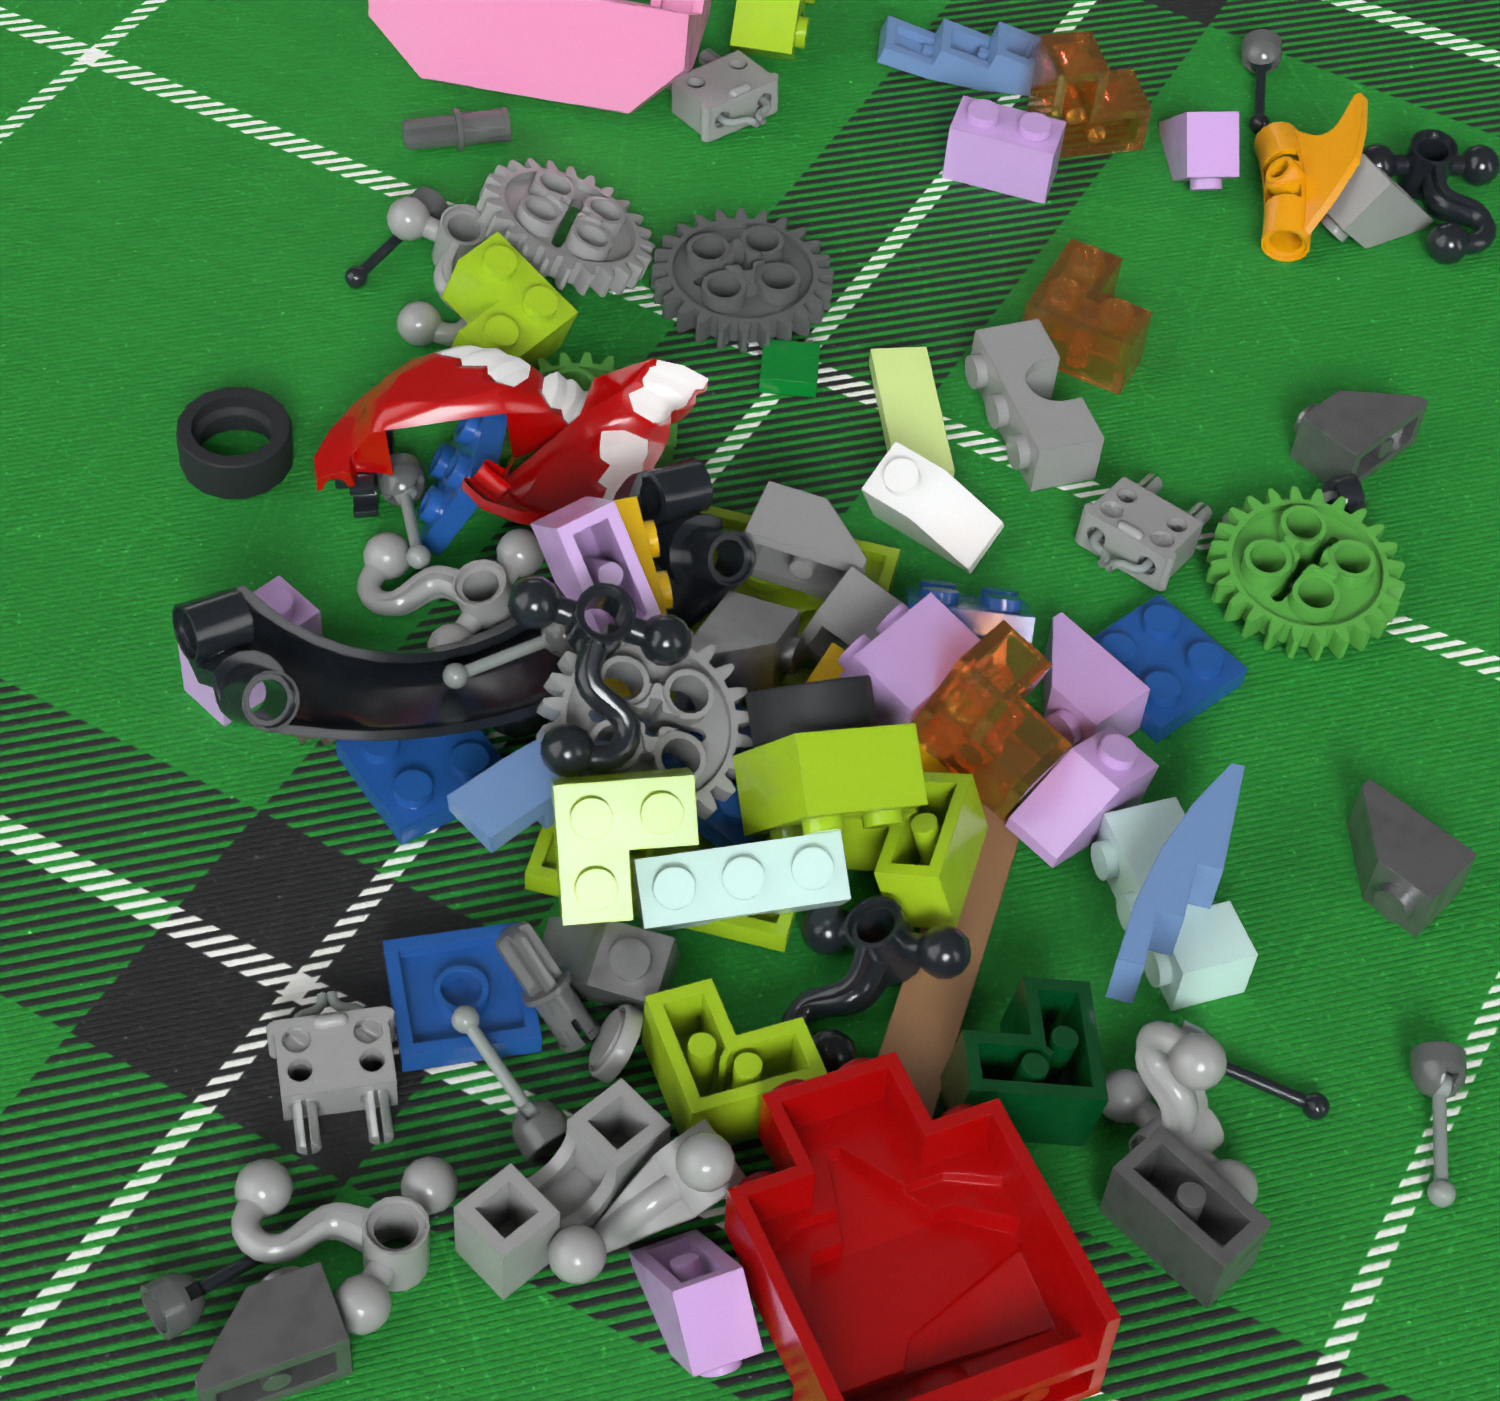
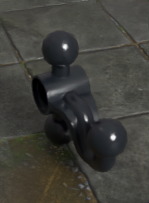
[1363,129,1500,265]
[507,576,692,777]
[780,896,972,1073]

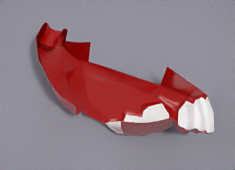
[313,345,589,491]
[461,358,708,525]

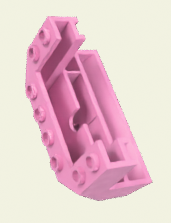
[368,0,712,114]

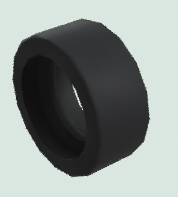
[176,387,293,499]
[746,675,878,746]

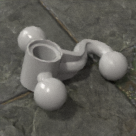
[386,196,489,346]
[357,528,545,648]
[1102,1021,1258,1205]
[548,1119,746,1284]
[231,1156,459,1335]

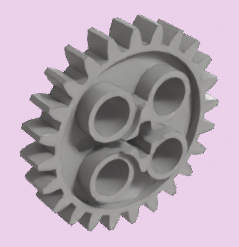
[476,158,655,297]
[536,623,754,820]

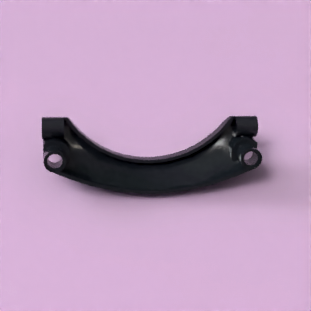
[172,457,756,741]

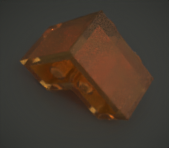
[1027,31,1152,158]
[1023,238,1153,395]
[912,619,1073,820]

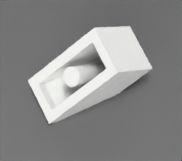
[861,441,1004,574]

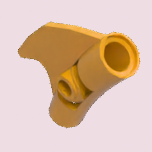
[1254,93,1368,262]

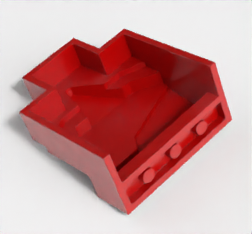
[724,1051,1121,1401]

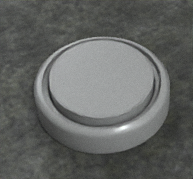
[589,1004,643,1083]

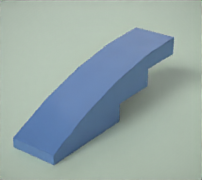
[877,15,1092,97]
[447,696,691,853]
[1106,763,1245,1004]

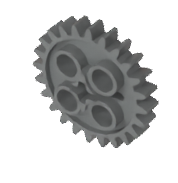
[651,208,834,353]

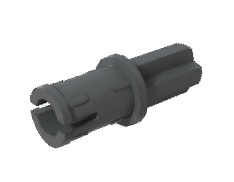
[401,107,511,151]
[495,921,600,1053]

